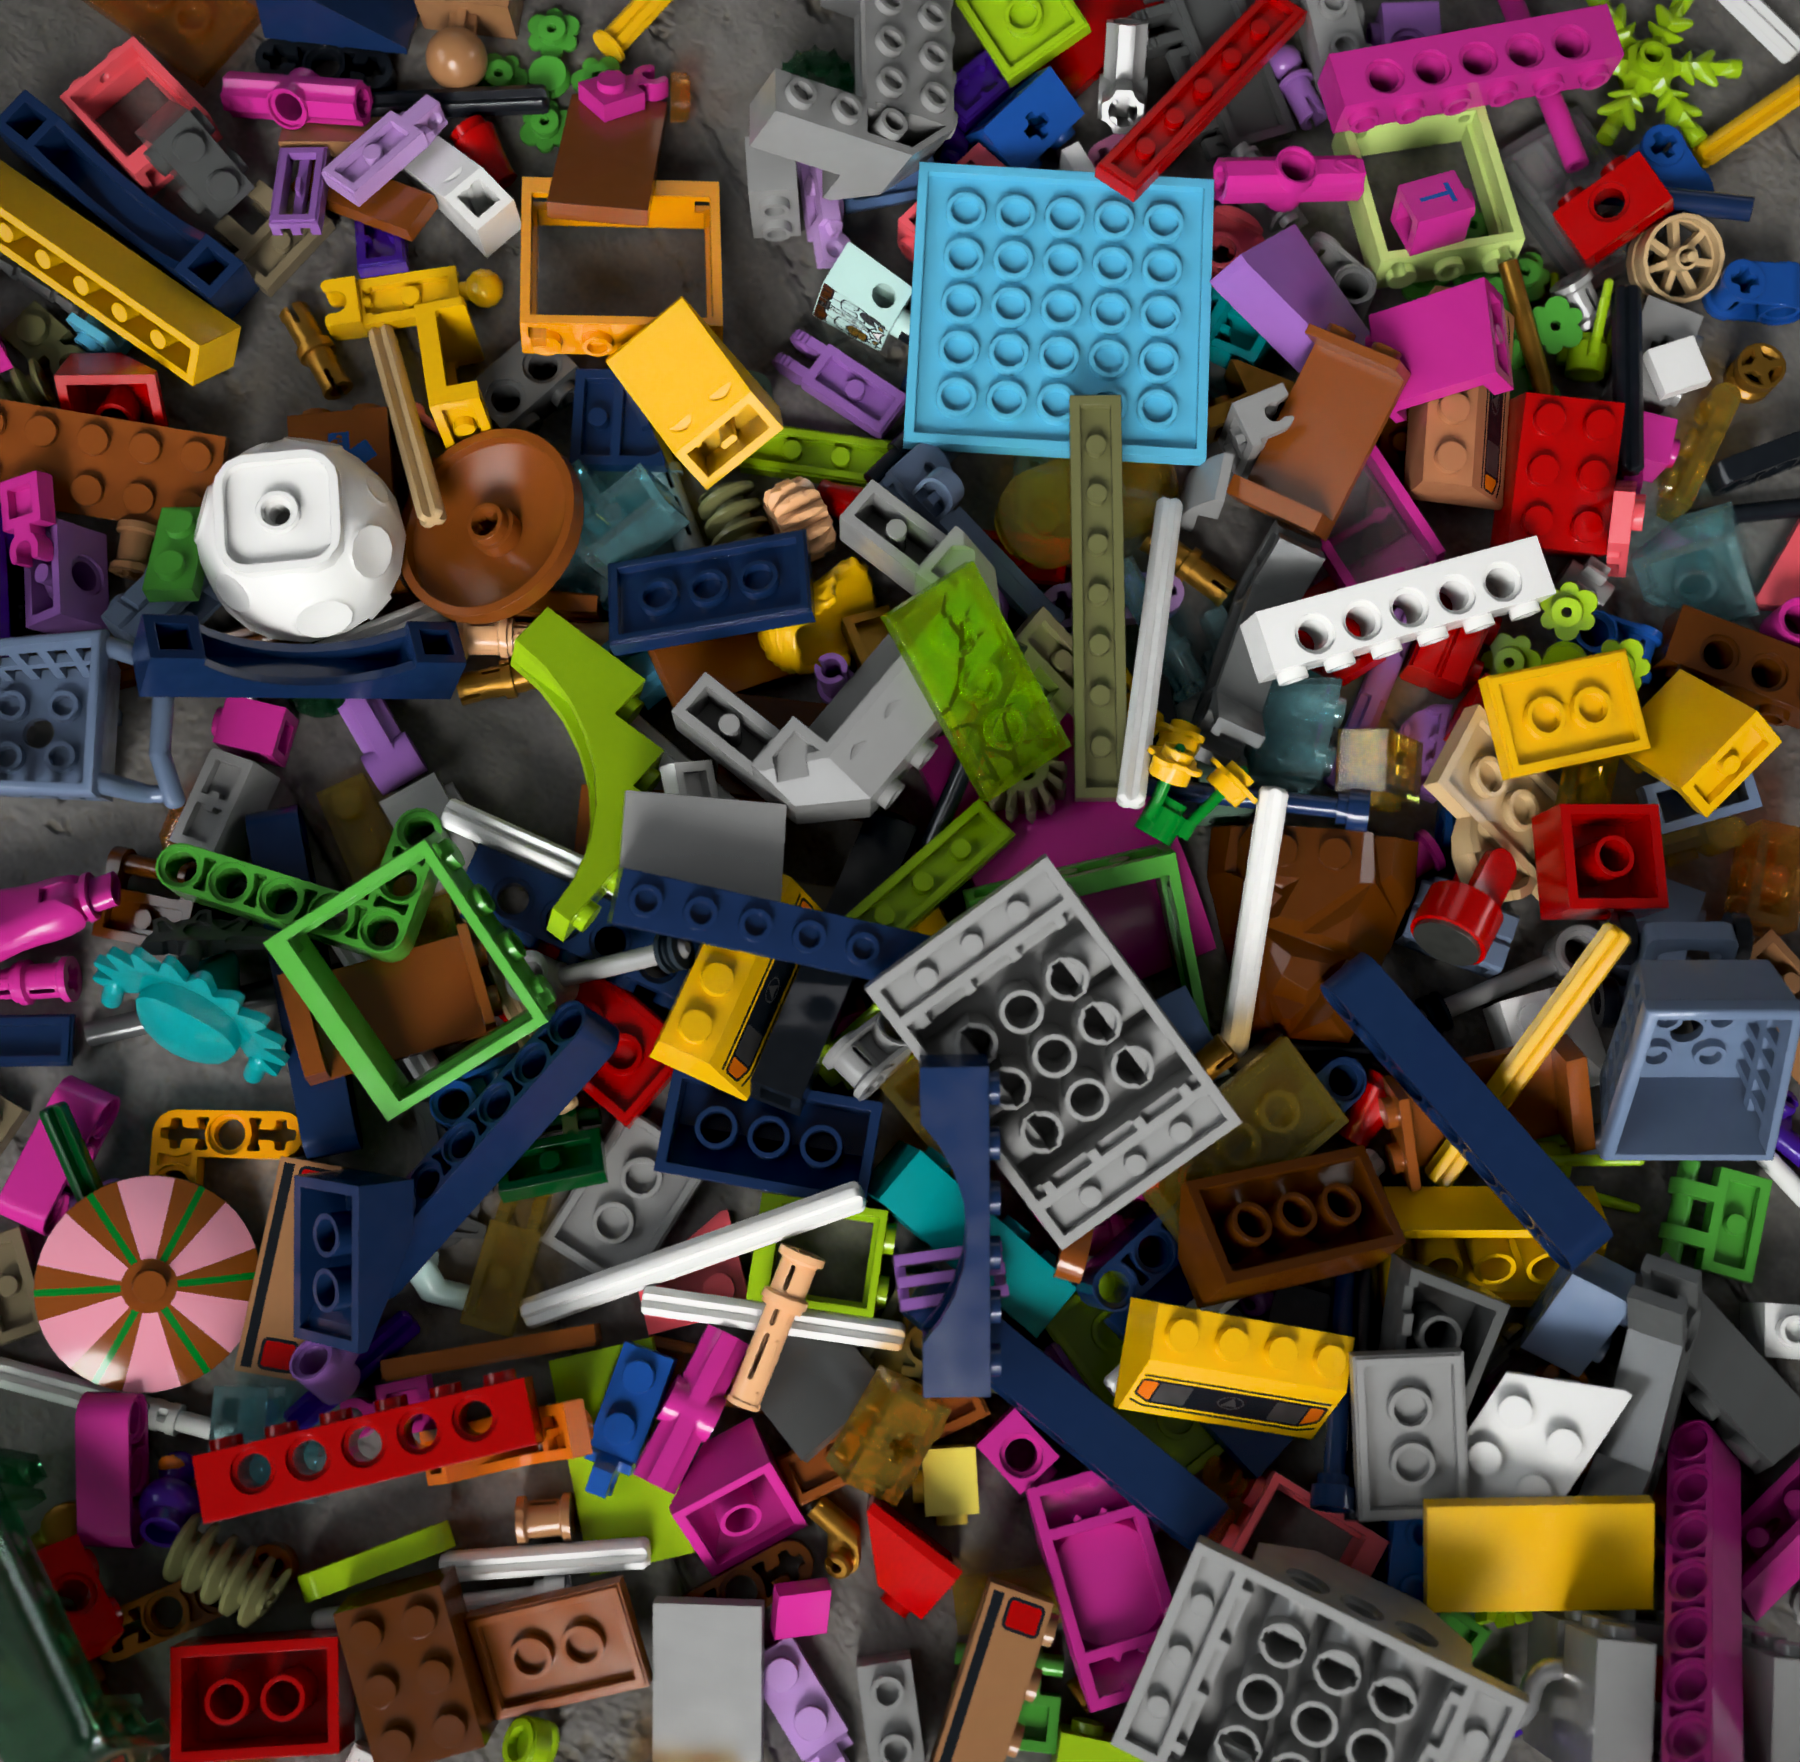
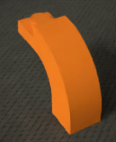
[419,1398,594,1486]

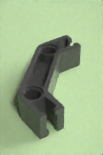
[1191,518,1325,768]
[1577,1253,1702,1498]

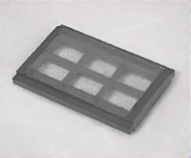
[1499,105,1668,292]

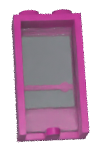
[1320,444,1446,589]

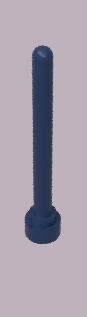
[1146,776,1372,832]
[1310,1271,1356,1514]

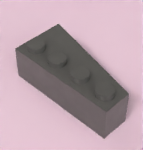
[1622,1252,1800,1478]
[1378,1253,1511,1414]

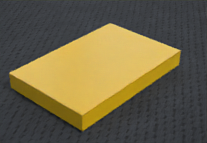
[1478,648,1651,781]

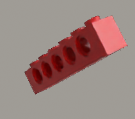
[192,1368,545,1524]

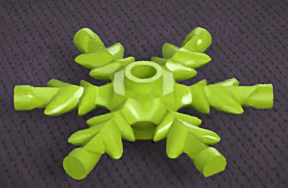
[1585,0,1743,148]

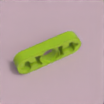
[297,1519,456,1603]

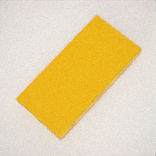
[1423,1495,1655,1613]

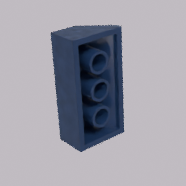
[653,1068,883,1198]

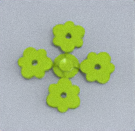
[1481,581,1651,691]

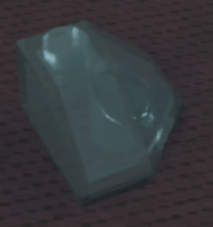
[1631,501,1760,622]

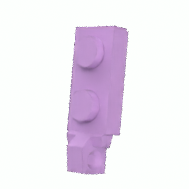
[321,94,448,207]
[796,161,850,269]
[764,1638,854,1762]

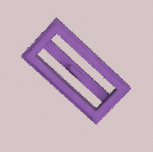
[269,147,332,236]
[892,1240,1009,1312]

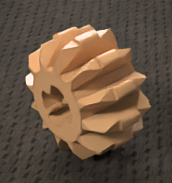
[763,476,836,562]

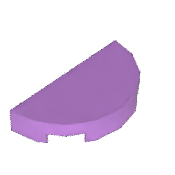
[1391,704,1453,804]

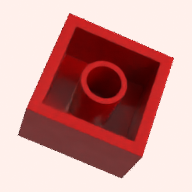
[1532,804,1669,920]

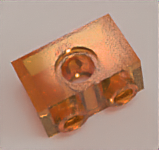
[1723,819,1800,936]

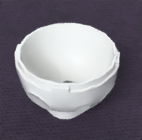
[194,437,406,643]

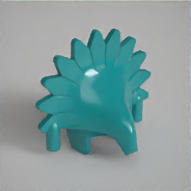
[92,946,290,1084]

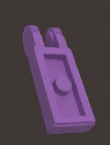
[772,329,906,439]

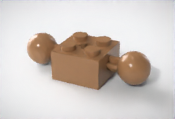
[414,0,524,88]

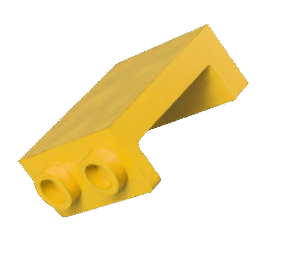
[413,296,495,450]
[1620,669,1782,818]

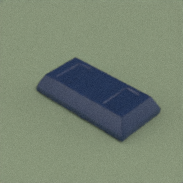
[0,1014,76,1067]

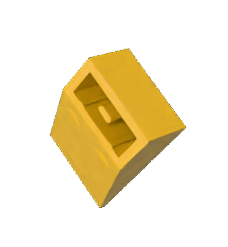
[605,296,784,490]

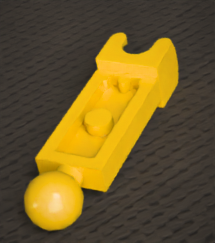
[320,265,504,341]

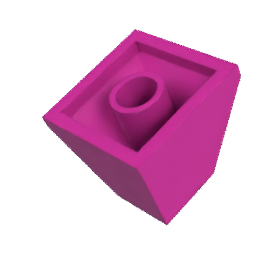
[669,1417,808,1577]

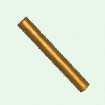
[1498,259,1556,395]

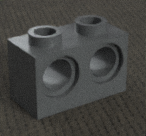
[473,340,578,434]

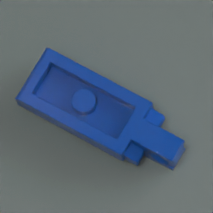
[585,1340,678,1499]

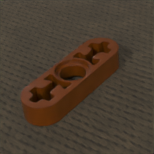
[679,1538,814,1608]

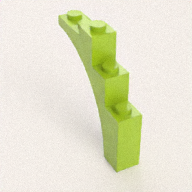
[510,607,664,942]

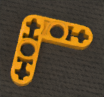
[149,1109,304,1186]

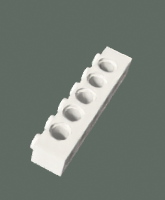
[1240,535,1556,686]

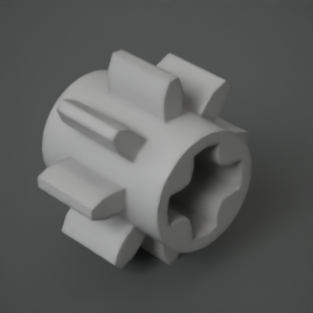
[1553,555,1615,615]

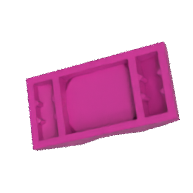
[1025,1470,1172,1713]

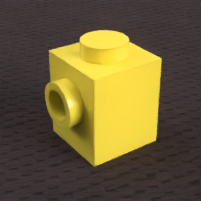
[911,1443,980,1526]

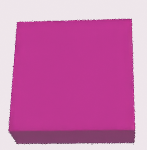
[770,1577,832,1640]

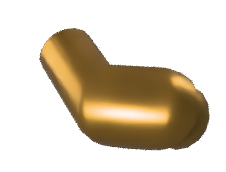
[807,1495,861,1579]

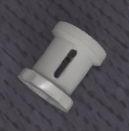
[1549,268,1611,332]

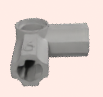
[1097,18,1149,134]

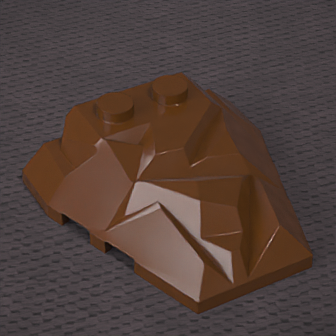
[1207,824,1419,1044]

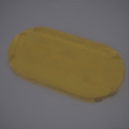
[994,458,1179,569]

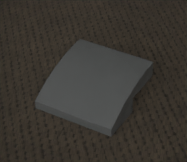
[760,1336,894,1463]

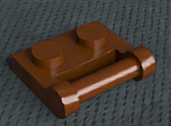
[91,846,204,945]

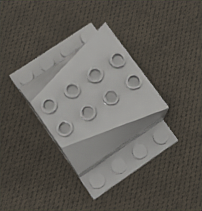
[864,853,1242,1250]
[1111,1535,1529,1762]

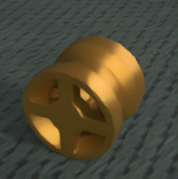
[1723,343,1786,404]

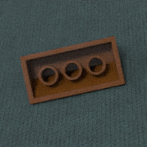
[1178,1145,1407,1309]

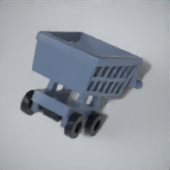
[1578,911,1800,1162]

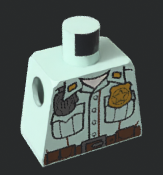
[812,241,912,350]

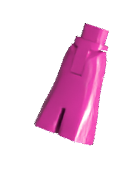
[0,871,121,963]

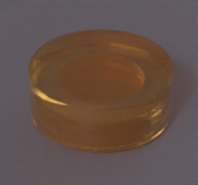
[670,72,690,123]

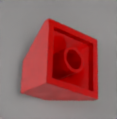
[53,353,169,427]
[867,1493,963,1620]

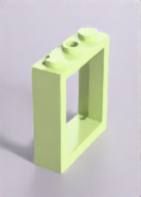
[1331,105,1526,289]

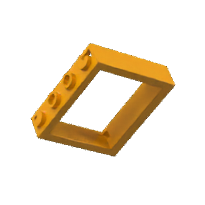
[520,177,723,357]

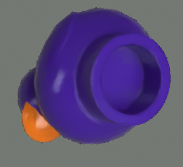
[138,1451,203,1548]

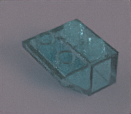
[1248,677,1347,794]

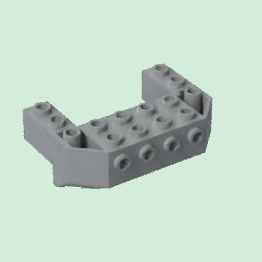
[750,0,958,200]
[671,479,1004,825]

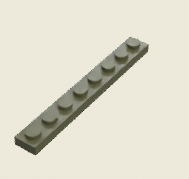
[1069,395,1127,802]

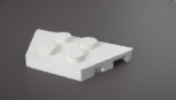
[1467,1370,1633,1498]

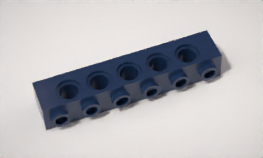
[453,843,701,1010]
[607,868,931,980]

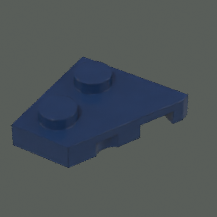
[570,369,669,472]

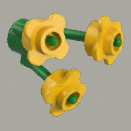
[1134,719,1258,847]

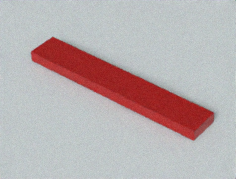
[1094,0,1307,203]

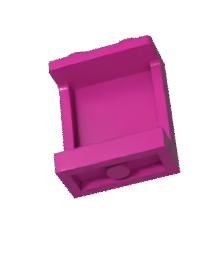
[1365,277,1514,423]

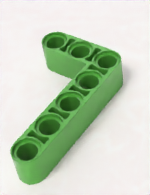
[155,808,450,963]

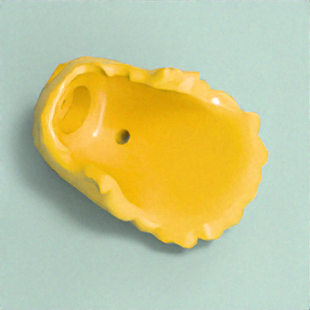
[757,557,877,675]

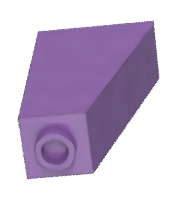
[1210,224,1370,374]

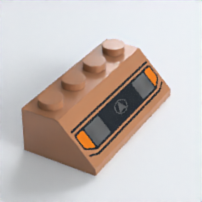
[1403,285,1515,510]

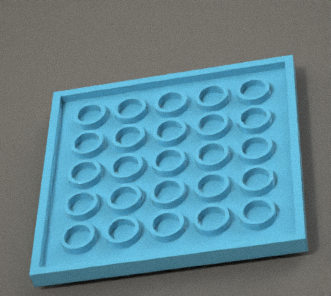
[903,162,1215,466]

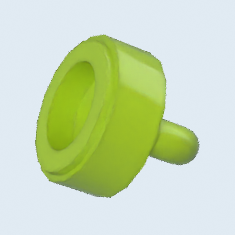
[502,1715,560,1762]

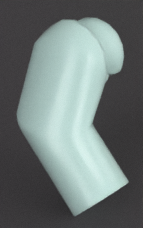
[410,1251,474,1311]

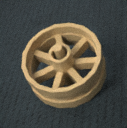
[1625,212,1725,305]

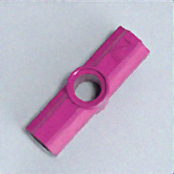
[220,67,373,130]
[1213,146,1366,213]
[633,1324,749,1495]

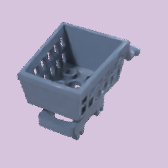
[0,629,186,809]

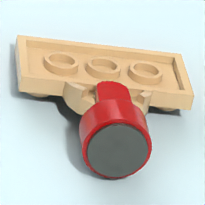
[1410,704,1576,966]

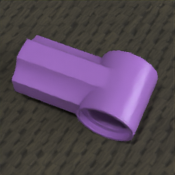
[338,699,429,796]
[289,1340,361,1405]

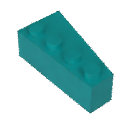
[867,1140,1076,1338]

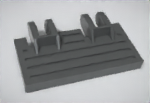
[1128,0,1296,162]

